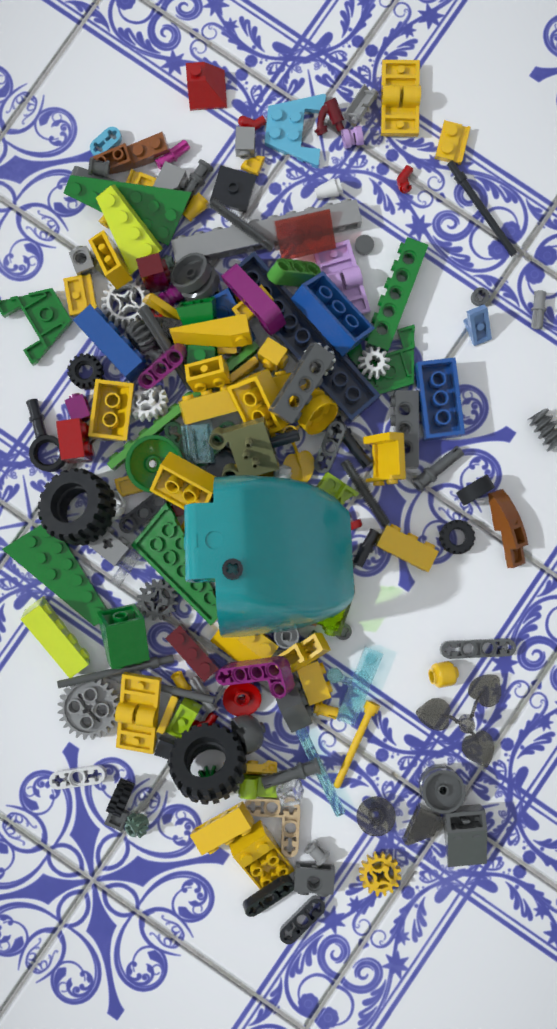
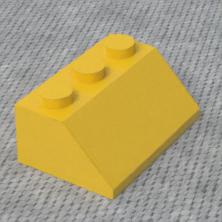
[227,368,289,434]
[88,379,134,441]
[149,452,216,510]
[210,629,279,670]

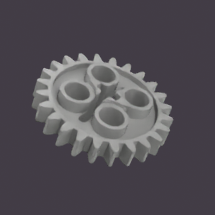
[57,679,119,740]

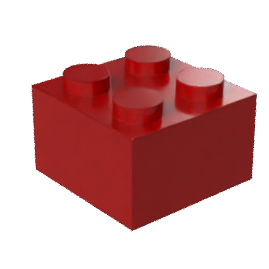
[56,418,94,464]

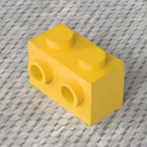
[257,337,289,373]
[184,355,231,393]

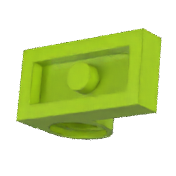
[166,697,202,739]
[238,774,278,799]

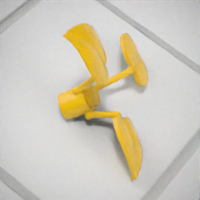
[270,425,315,483]

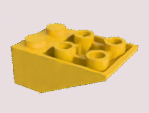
[229,820,295,889]

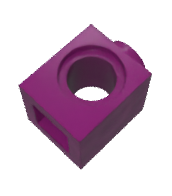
[64,393,91,422]

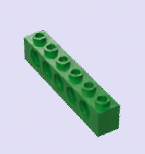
[364,237,428,353]

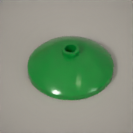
[125,435,183,493]

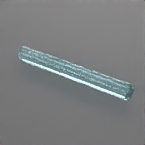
[296,727,345,817]

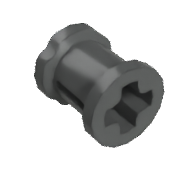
[88,157,110,179]

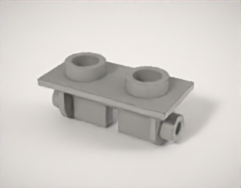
[343,84,378,128]

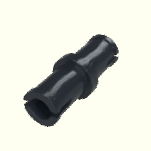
[26,399,48,438]
[353,528,381,567]

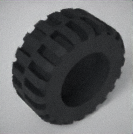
[38,468,117,546]
[168,722,247,805]

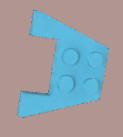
[265,94,326,168]

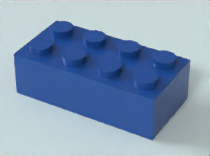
[291,272,375,356]
[73,304,147,383]
[414,357,465,441]

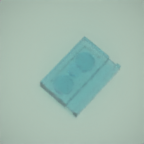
[181,423,214,464]

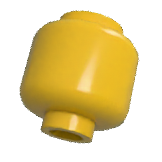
[428,661,459,688]

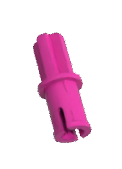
[154,140,190,170]

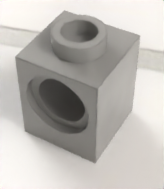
[235,126,255,159]
[69,246,97,276]

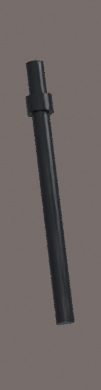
[447,160,518,257]

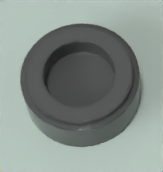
[355,235,374,255]

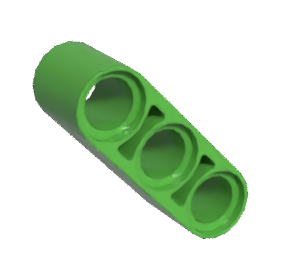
[267,258,321,287]

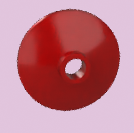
[223,683,261,716]

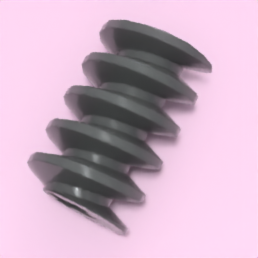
[527,408,557,452]

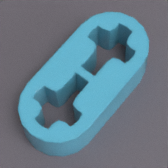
[90,127,122,156]

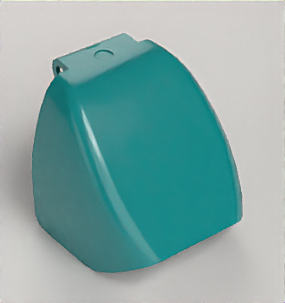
[184,475,354,638]

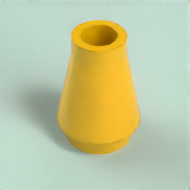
[183,192,209,222]

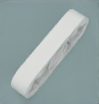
[49,765,107,790]

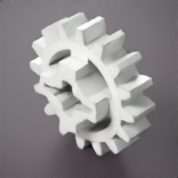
[131,385,169,422]

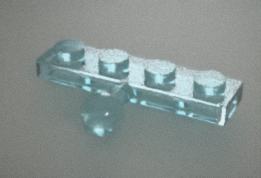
[327,646,383,726]

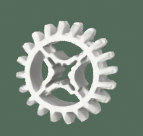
[101,279,151,329]

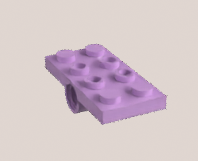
[313,239,371,315]

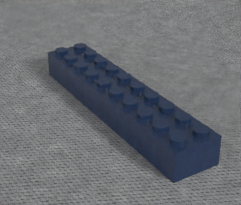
[238,251,381,424]

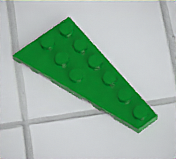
[63,175,192,246]
[131,503,218,625]
[2,525,108,626]

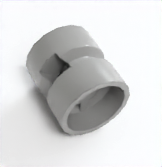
[274,629,299,649]

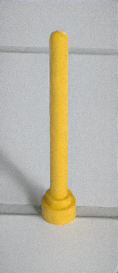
[334,700,381,788]

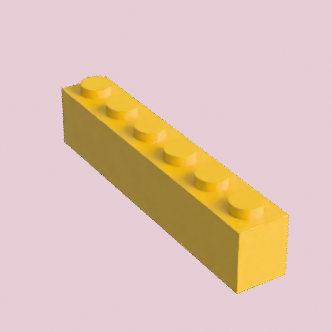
[178,370,291,425]

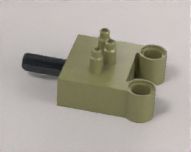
[209,417,300,476]

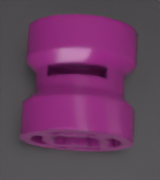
[157,284,184,307]

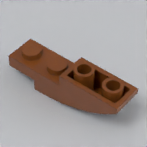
[93,132,170,175]
[488,489,529,568]

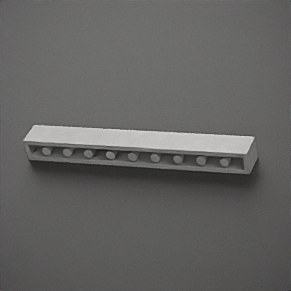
[171,199,362,263]

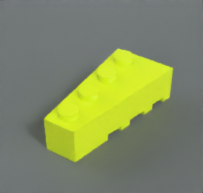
[96,185,163,274]
[20,596,90,678]

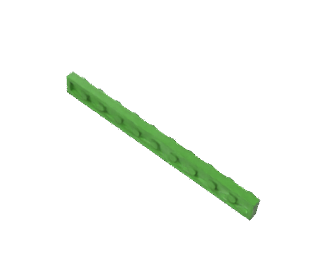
[107,341,260,471]

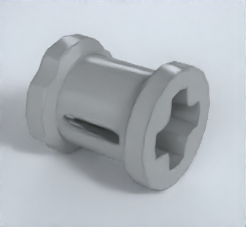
[304,839,330,866]

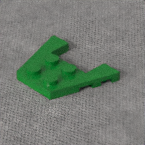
[0,288,73,366]
[347,325,415,395]

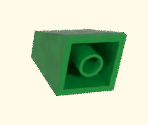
[97,603,150,669]

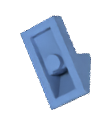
[463,305,492,346]

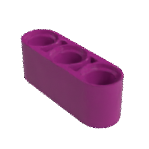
[138,343,187,389]

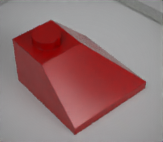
[186,62,227,111]

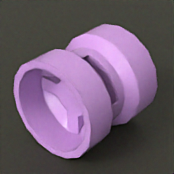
[341,125,364,149]

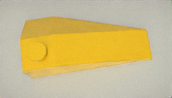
[169,313,253,348]

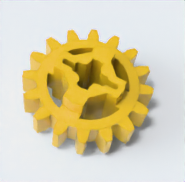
[359,851,402,897]

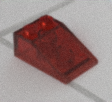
[273,209,336,259]

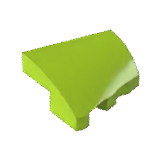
[316,472,359,505]

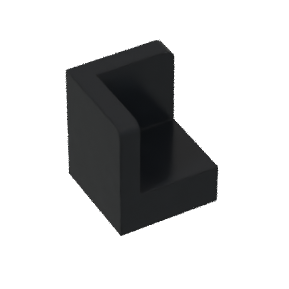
[154,735,175,763]

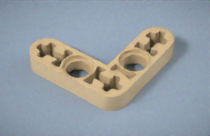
[245,796,300,858]

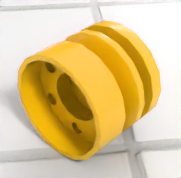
[289,383,338,435]

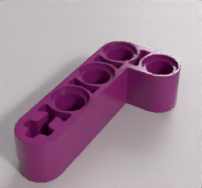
[221,264,286,336]
[215,656,295,699]

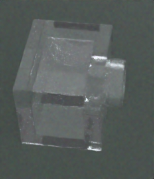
[276,778,304,807]

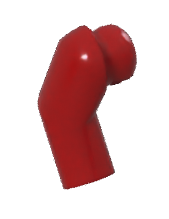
[238,115,267,131]
[396,165,413,194]
[190,712,218,729]

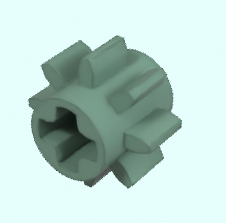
[125,812,149,838]

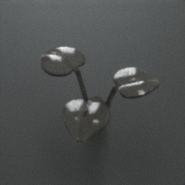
[416,674,501,767]

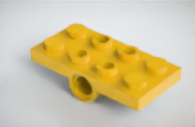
[381,60,421,137]
[115,672,162,754]

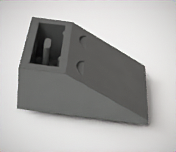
[442,804,487,867]

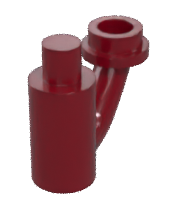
[314,98,345,136]

